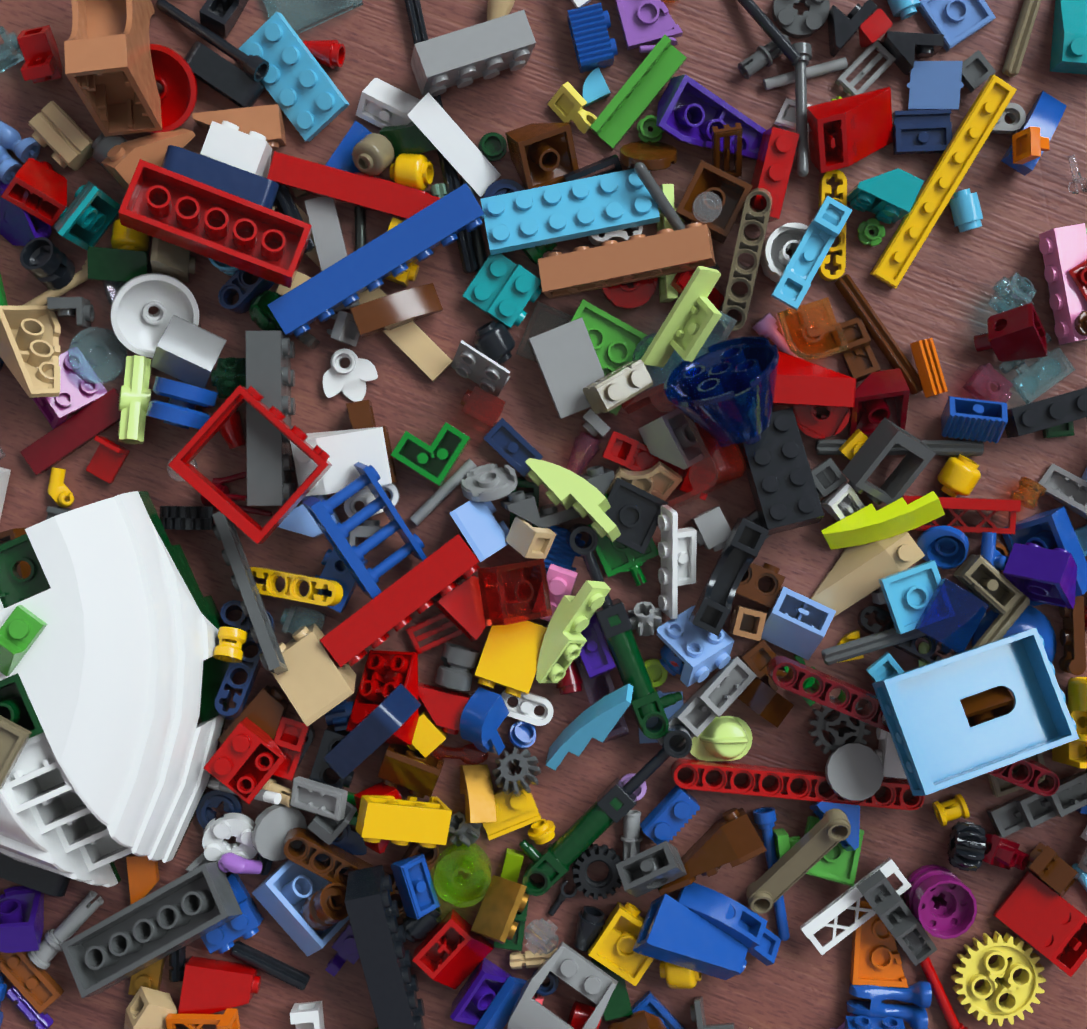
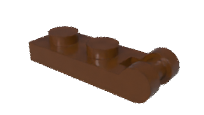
[1059,595,1086,675]

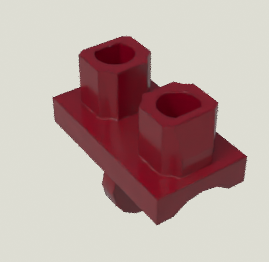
[982,834,1030,871]

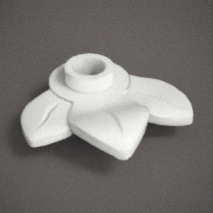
[322,348,378,402]

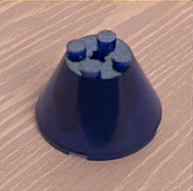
[664,336,779,447]

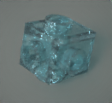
[988,272,1037,313]

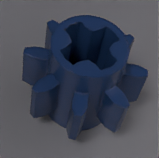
[325,698,354,732]

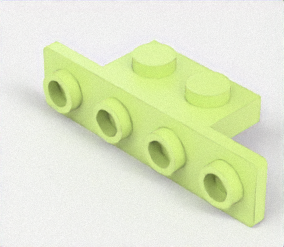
[641,266,722,367]

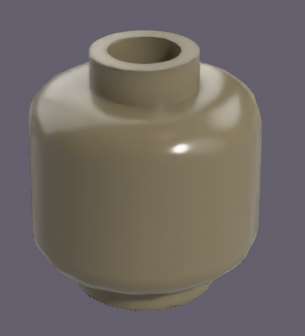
[352,133,395,176]

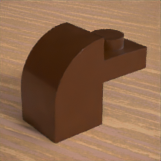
[1026,842,1080,897]

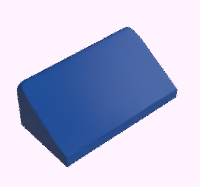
[326,121,372,173]
[391,853,440,919]

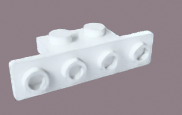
[658,504,697,620]

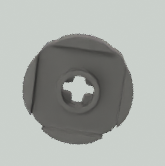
[772,0,830,39]

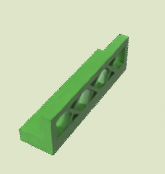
[590,35,687,150]

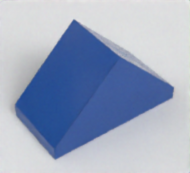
[810,802,860,851]

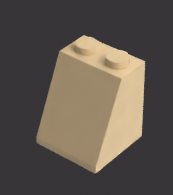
[272,623,356,727]

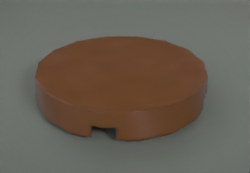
[620,141,677,171]

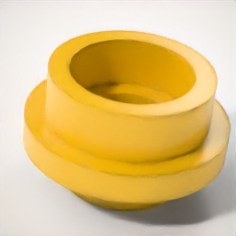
[528,819,555,845]

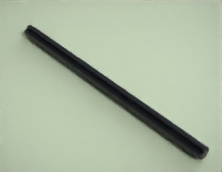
[404,0,478,274]

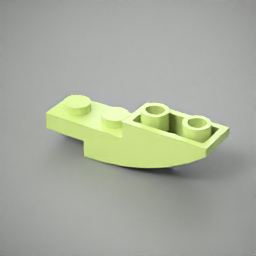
[525,458,621,542]
[536,580,611,683]

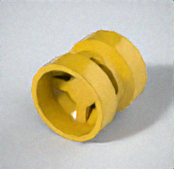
[213,627,248,663]

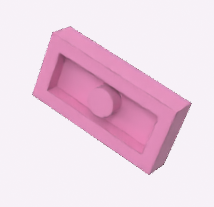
[534,564,578,622]

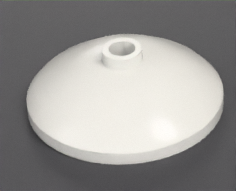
[110,273,199,358]

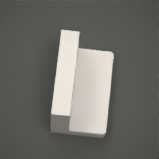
[356,78,420,129]

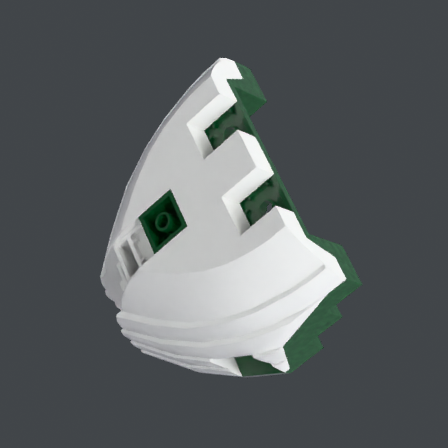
[0,491,230,888]

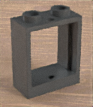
[842,417,936,505]

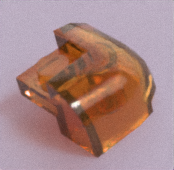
[776,297,849,360]

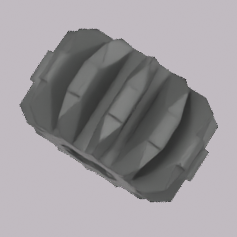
[492,746,541,797]

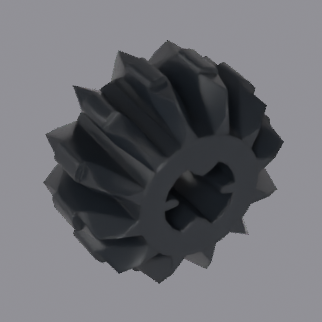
[947,821,987,871]

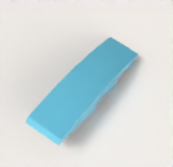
[546,684,633,770]

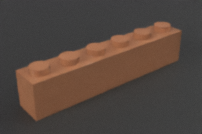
[538,223,716,299]

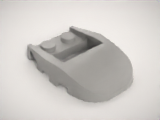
[507,942,618,1029]

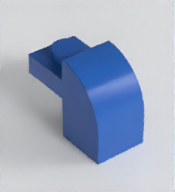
[460,687,509,755]

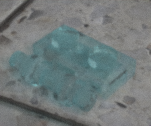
[999,333,1076,404]

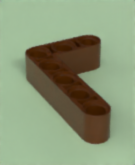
[284,827,439,915]

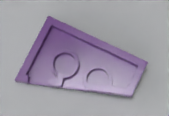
[614,0,683,50]

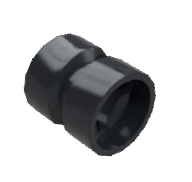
[20,237,75,290]

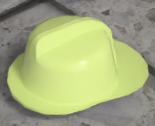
[690,716,753,761]

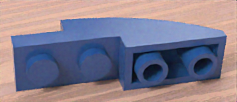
[676,882,781,966]

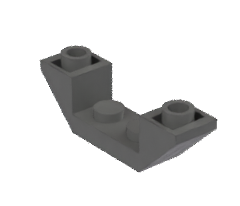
[500,465,615,528]

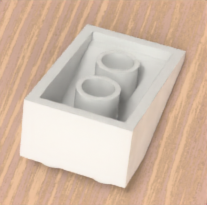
[290,427,392,496]

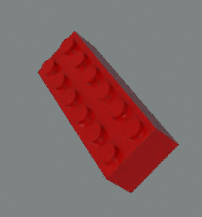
[118,159,312,288]
[320,533,480,667]

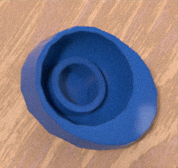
[917,525,969,569]

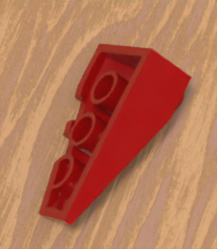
[733,348,856,408]

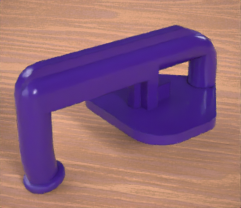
[0,180,52,246]

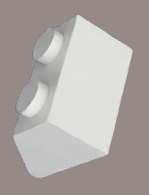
[200,120,272,178]

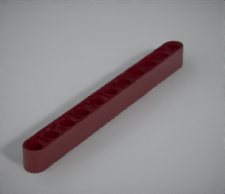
[767,656,1060,797]

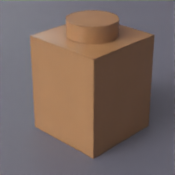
[728,604,767,641]

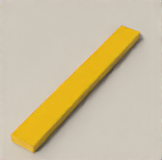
[870,74,1017,289]

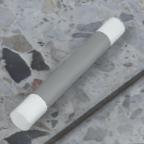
[208,777,282,805]

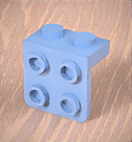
[656,605,735,687]

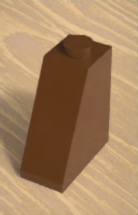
[218,685,289,744]

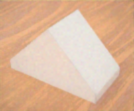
[821,483,865,522]

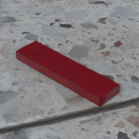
[20,388,121,475]

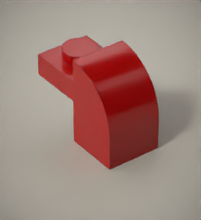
[17,25,62,84]

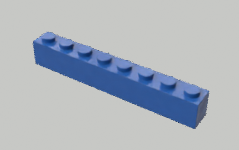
[268,183,486,338]

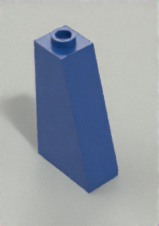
[633,893,749,980]

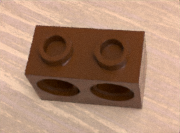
[736,562,785,608]

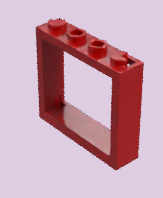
[168,385,332,544]

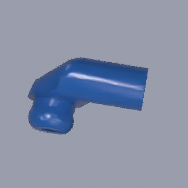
[980,532,1009,571]

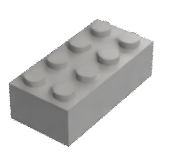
[410,10,536,96]

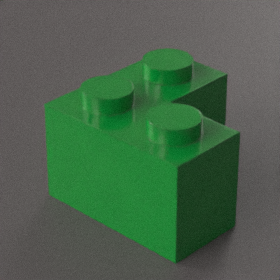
[391,422,471,486]

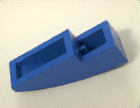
[1001,91,1067,176]

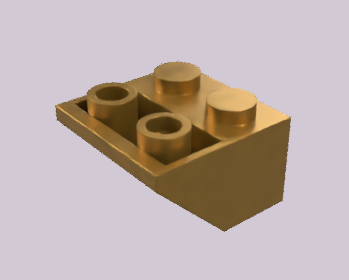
[471,875,529,944]

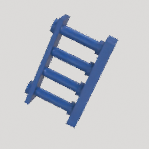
[302,462,427,599]

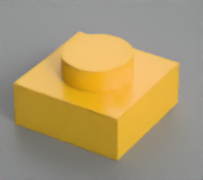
[839,429,868,461]

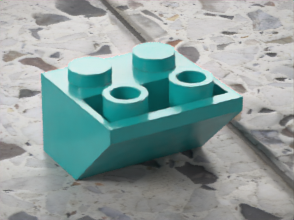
[847,168,924,224]

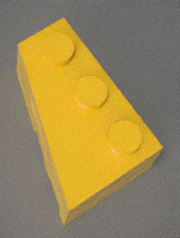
[356,795,452,848]

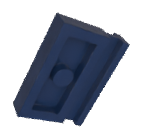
[892,109,952,155]

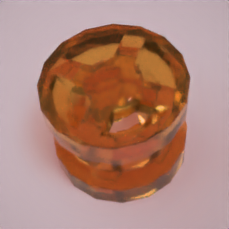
[1010,477,1047,510]

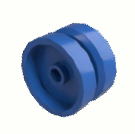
[146,376,218,430]

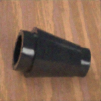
[573,906,605,951]

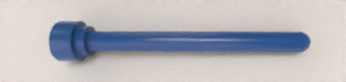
[753,807,790,941]

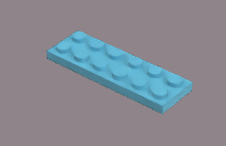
[480,168,660,255]

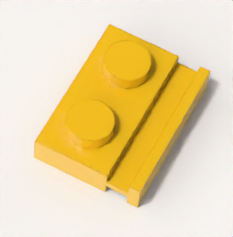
[482,789,541,841]

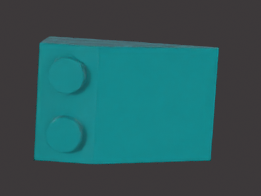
[1049,0,1087,75]
[54,181,121,251]

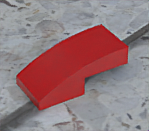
[273,717,310,781]

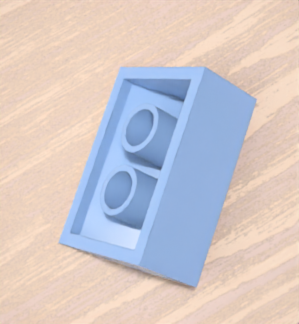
[252,859,349,957]

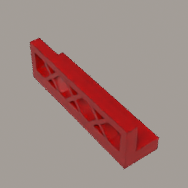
[902,496,1021,534]

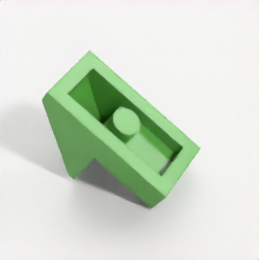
[0,605,47,677]

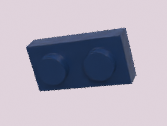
[483,418,543,477]

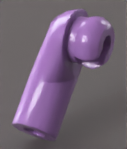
[218,852,263,874]

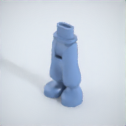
[0,120,41,184]

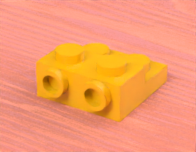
[588,902,654,986]

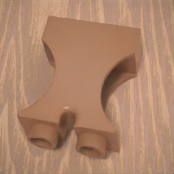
[64,0,162,137]

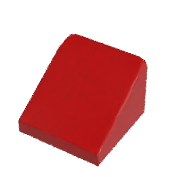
[859,8,893,48]

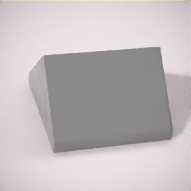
[150,315,227,389]

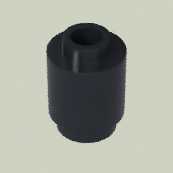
[401,907,442,943]

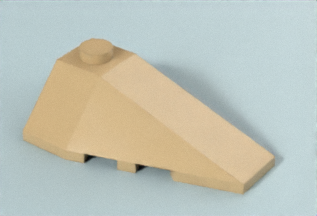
[0,305,61,398]
[810,532,925,617]

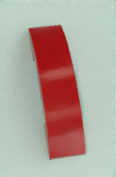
[602,431,716,501]

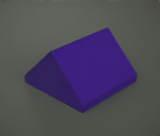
[450,958,513,1025]

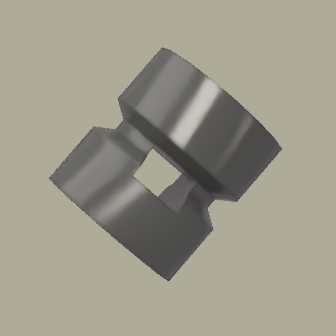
[435,643,480,691]

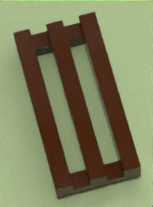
[712,123,742,177]

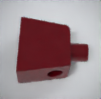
[974,303,1048,362]

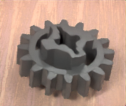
[808,696,871,754]

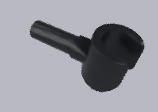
[548,879,577,916]

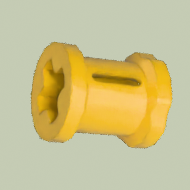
[932,793,970,827]

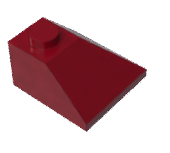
[848,368,910,438]

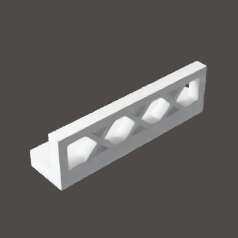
[800,858,912,955]

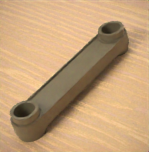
[746,808,851,914]

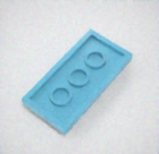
[239,12,350,142]

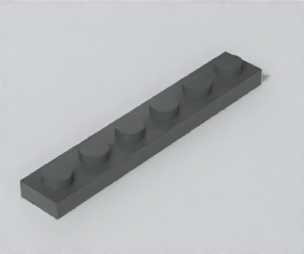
[212,511,288,675]

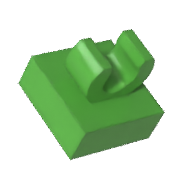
[773,828,800,860]

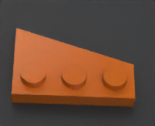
[850,898,909,988]

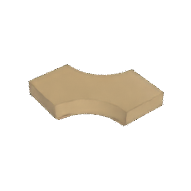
[606,461,682,501]

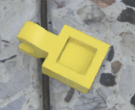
[547,82,597,134]

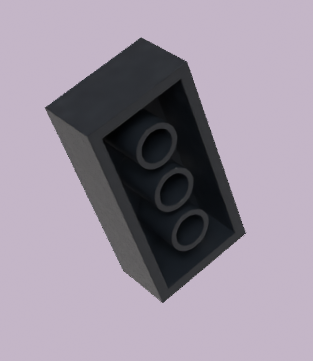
[734,407,824,536]

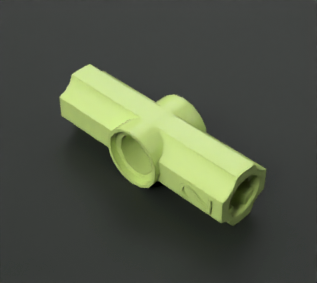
[118,355,151,445]

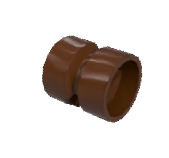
[303,883,348,930]

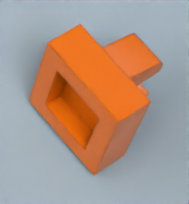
[1012,126,1050,164]

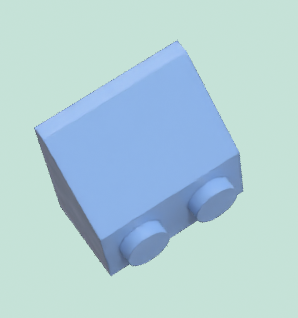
[449,500,509,562]

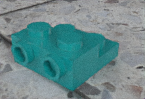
[462,253,542,328]

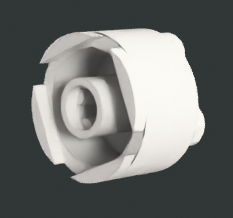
[760,222,808,283]

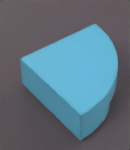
[582,67,611,107]

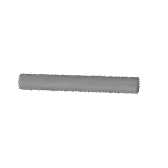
[763,57,848,91]
[410,458,477,526]

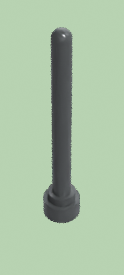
[792,42,812,177]
[634,162,720,271]

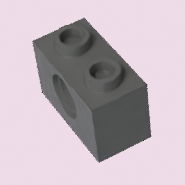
[615,841,687,898]

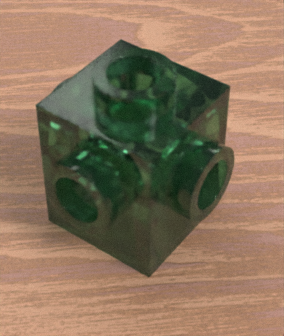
[211,357,246,398]

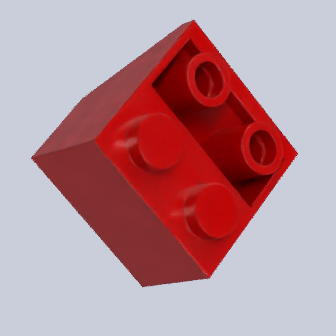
[204,717,286,804]
[412,909,494,989]

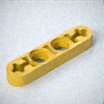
[818,170,847,281]
[250,567,343,606]

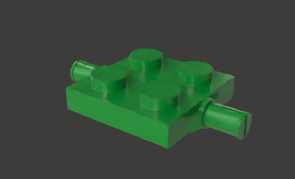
[588,494,659,586]

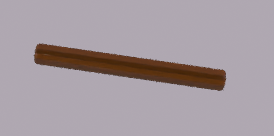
[835,274,923,395]

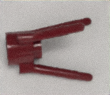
[200,471,272,516]

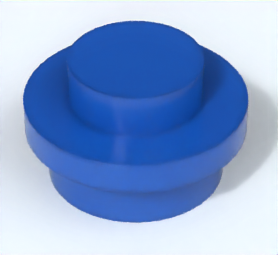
[508,721,536,749]

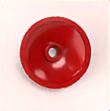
[148,44,198,133]

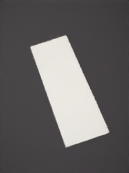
[407,92,501,197]

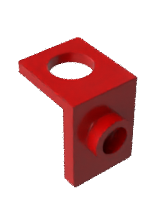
[86,436,130,484]

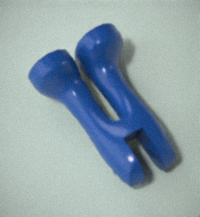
[847,981,932,1029]

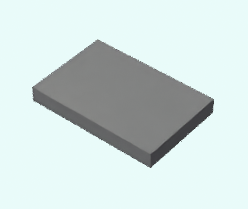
[528,317,605,419]

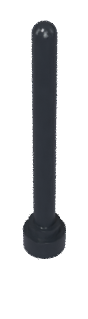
[156,0,269,82]

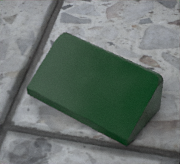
[87,246,150,283]

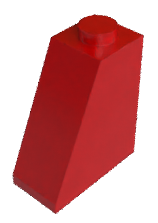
[178,956,261,1014]

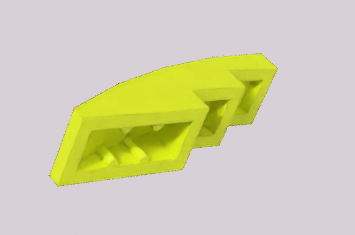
[821,491,945,550]

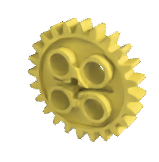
[951,931,1046,1026]

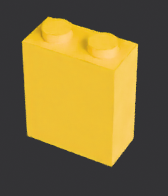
[474,610,547,698]

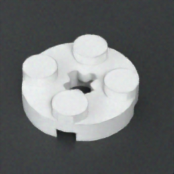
[202,813,257,862]

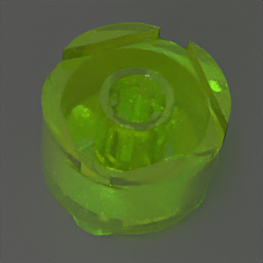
[434,843,492,908]

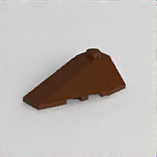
[658,808,767,896]

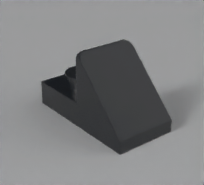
[827,0,878,57]
[880,31,944,75]

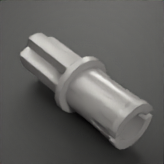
[620,810,643,861]

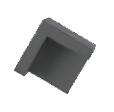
[307,801,357,845]

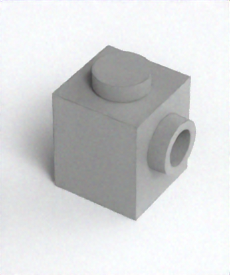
[691,506,731,552]

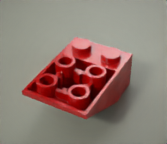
[806,87,893,173]
[346,650,419,746]
[993,871,1087,977]

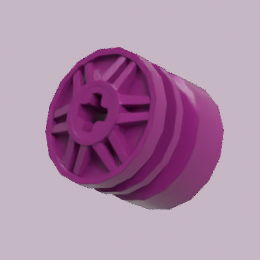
[903,864,977,939]

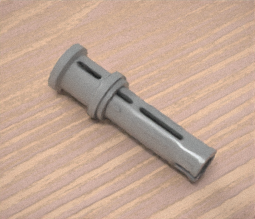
[28,891,104,969]

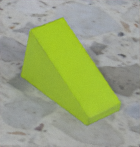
[500,848,524,883]

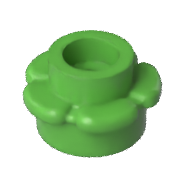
[637,115,664,142]
[857,218,885,246]

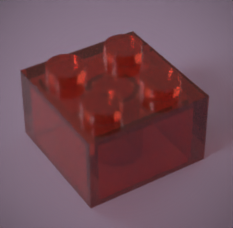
[477,558,552,626]

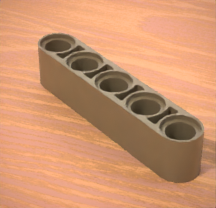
[721,188,772,331]

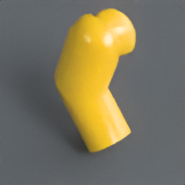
[48,467,74,508]

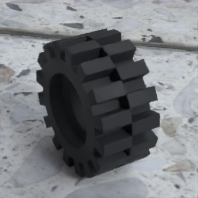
[160,506,213,530]
[572,843,622,900]

